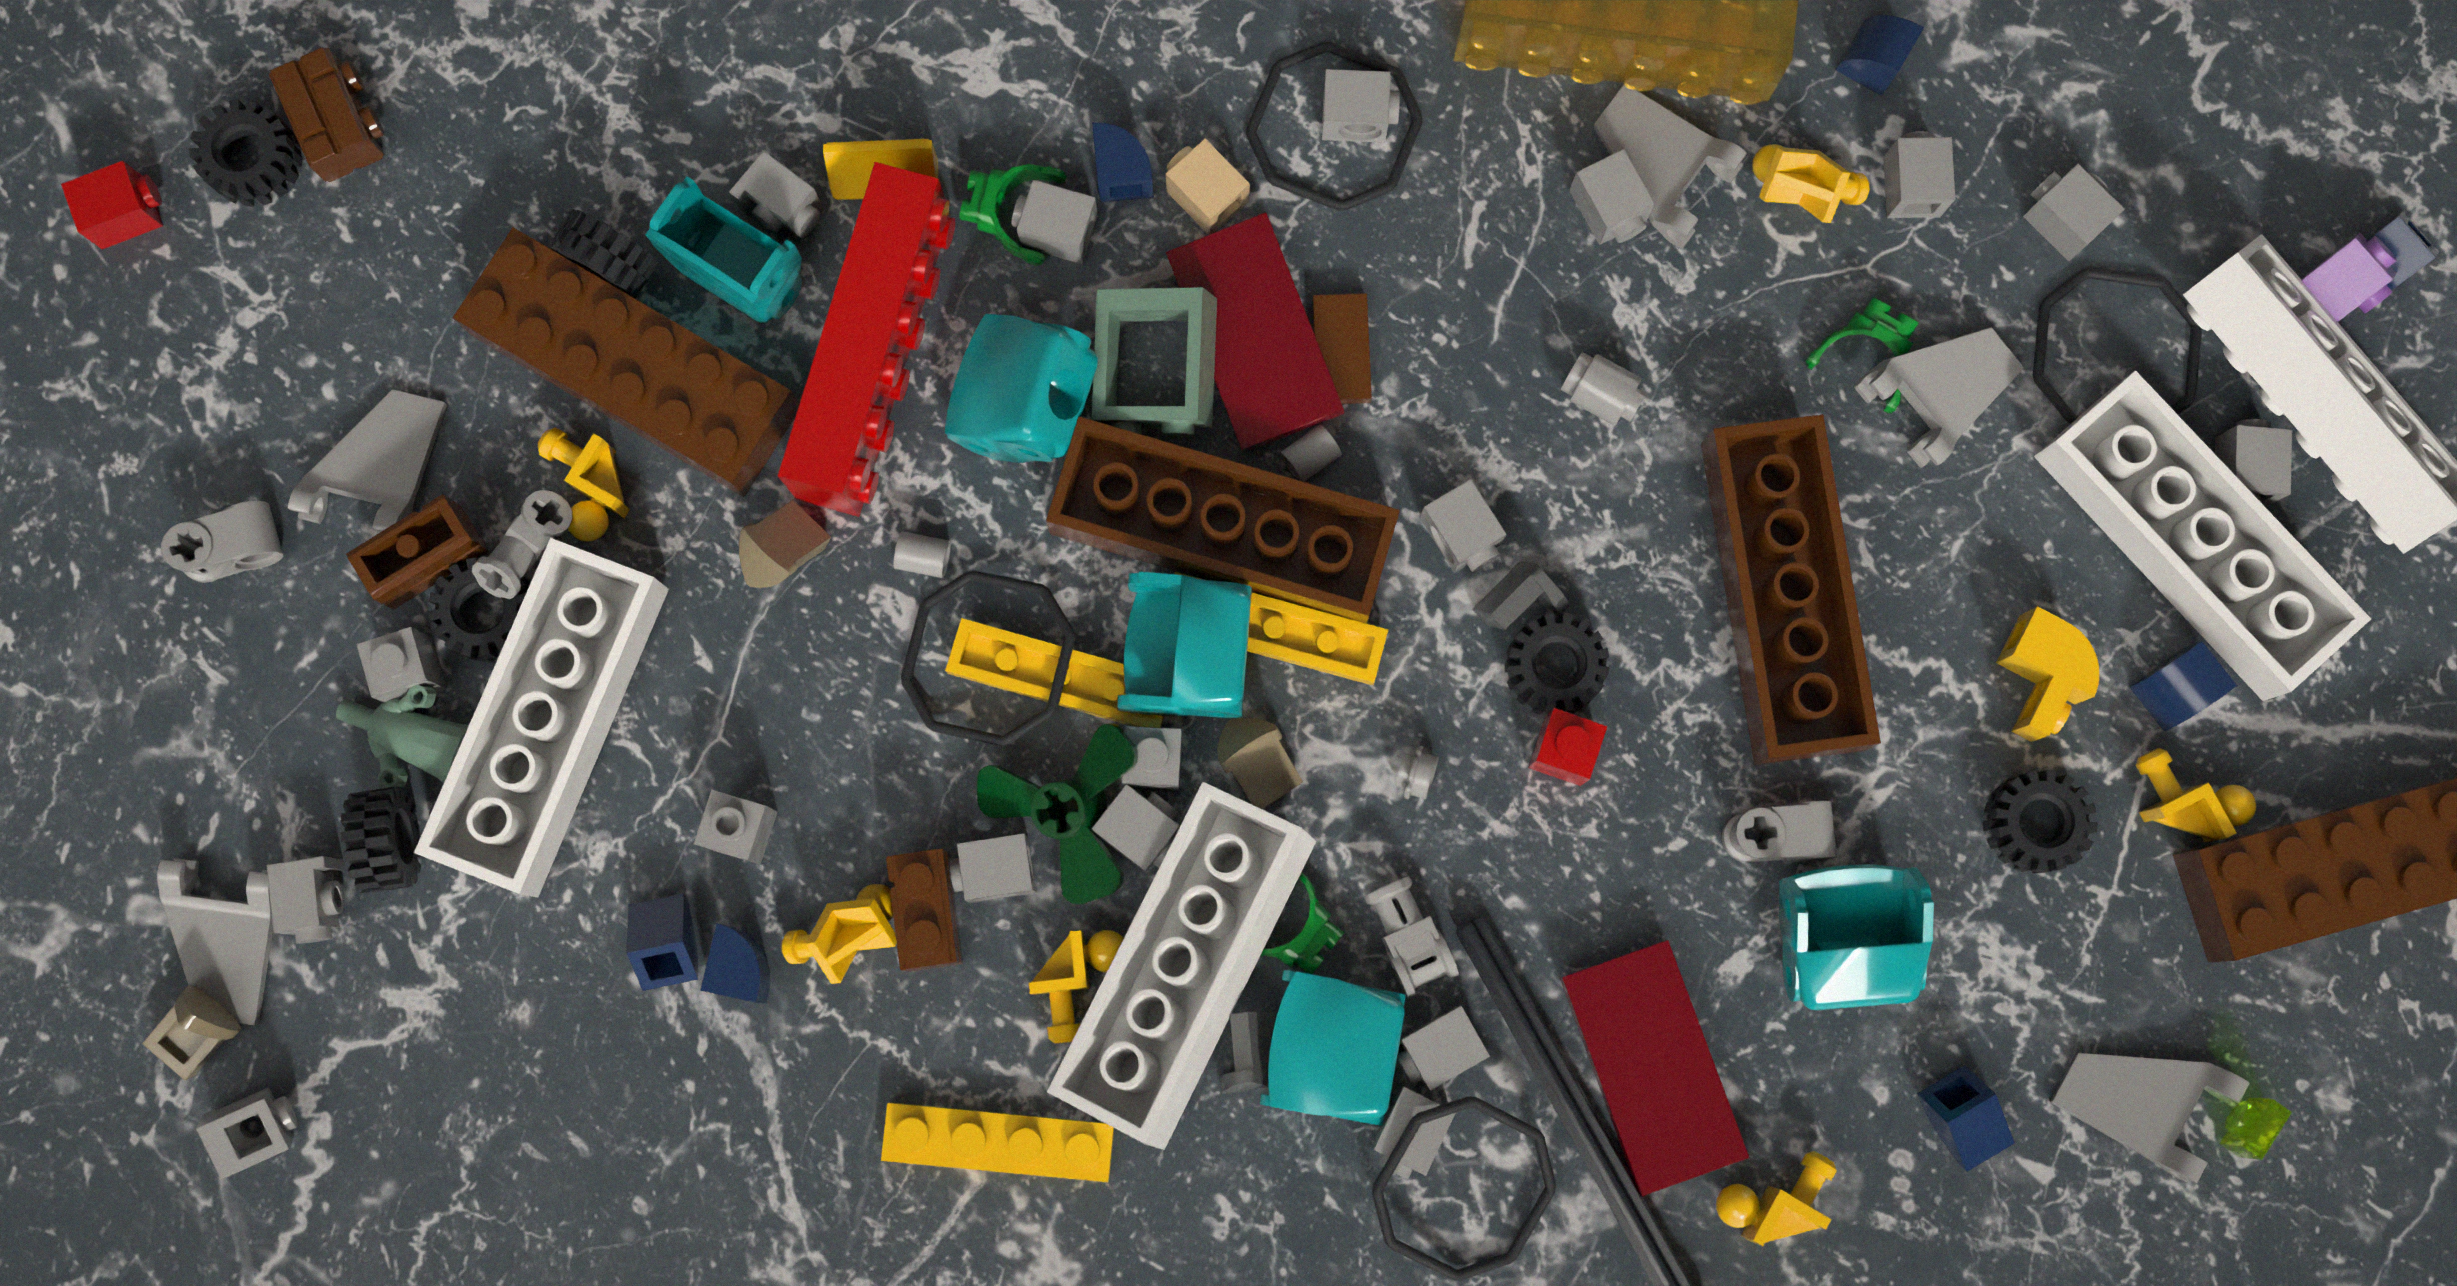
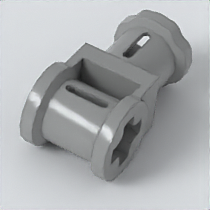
[472,490,572,599]
[1364,876,1459,999]

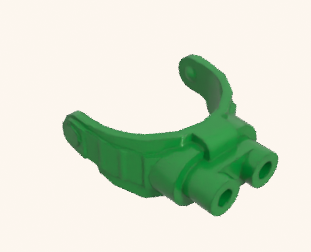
[960,164,1067,266]
[1805,297,1919,414]
[1260,872,1345,974]

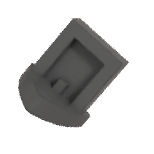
[1472,562,1570,630]
[1220,1011,1277,1094]

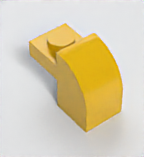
[1996,606,2100,742]

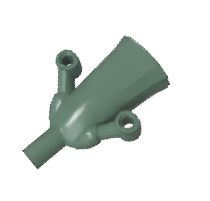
[336,685,469,788]

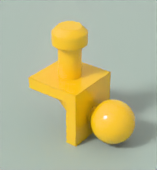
[1752,144,1870,223]
[537,427,630,542]
[2136,748,2256,842]
[781,884,897,984]
[1029,930,1124,1044]
[1716,1151,1837,1246]

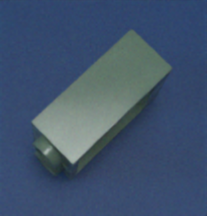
[1091,287,1217,438]

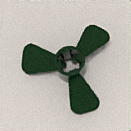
[977,723,1138,905]

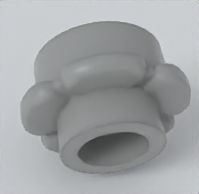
[1395,746,1439,800]

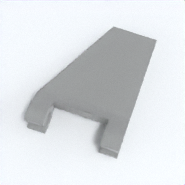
[1594,83,1747,249]
[1854,327,2024,468]
[288,390,447,532]
[157,858,273,1025]
[2050,1053,2250,1183]

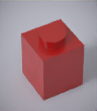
[61,160,163,250]
[1528,708,1608,786]

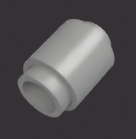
[1561,352,1646,426]

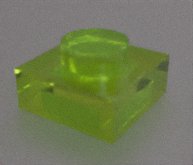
[2219,1097,2292,1160]

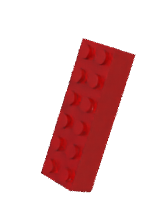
[778,162,956,517]

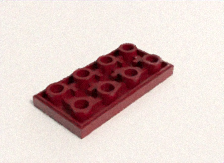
[1166,212,1345,453]
[1560,940,1750,1196]

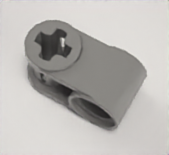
[161,501,284,583]
[1721,801,1837,863]

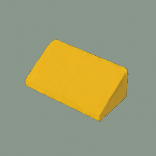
[823,139,938,200]

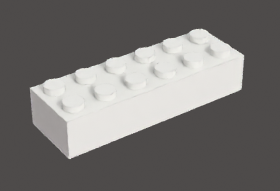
[2183,234,2457,554]
[2034,370,2371,701]
[414,538,669,898]
[1047,782,1316,1150]

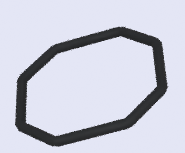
[1246,42,1422,211]
[2032,268,2202,424]
[901,570,1075,746]
[1372,1096,1556,1281]

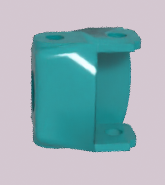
[645,176,802,323]
[945,314,1098,463]
[1117,572,1252,718]
[1779,864,1934,1011]
[1259,970,1406,1126]

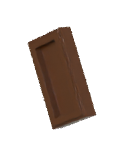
[1313,293,1372,404]

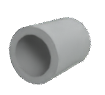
[1280,424,1342,482]
[893,531,951,578]

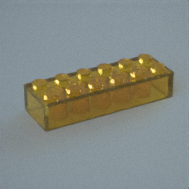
[1453,0,1798,105]

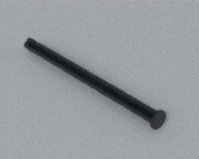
[1456,916,1693,1286]

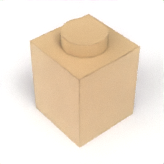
[1166,139,1250,235]

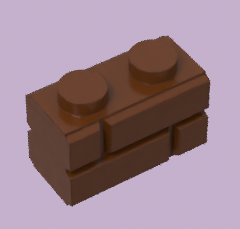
[269,47,385,182]
[346,494,489,610]
[886,849,963,972]

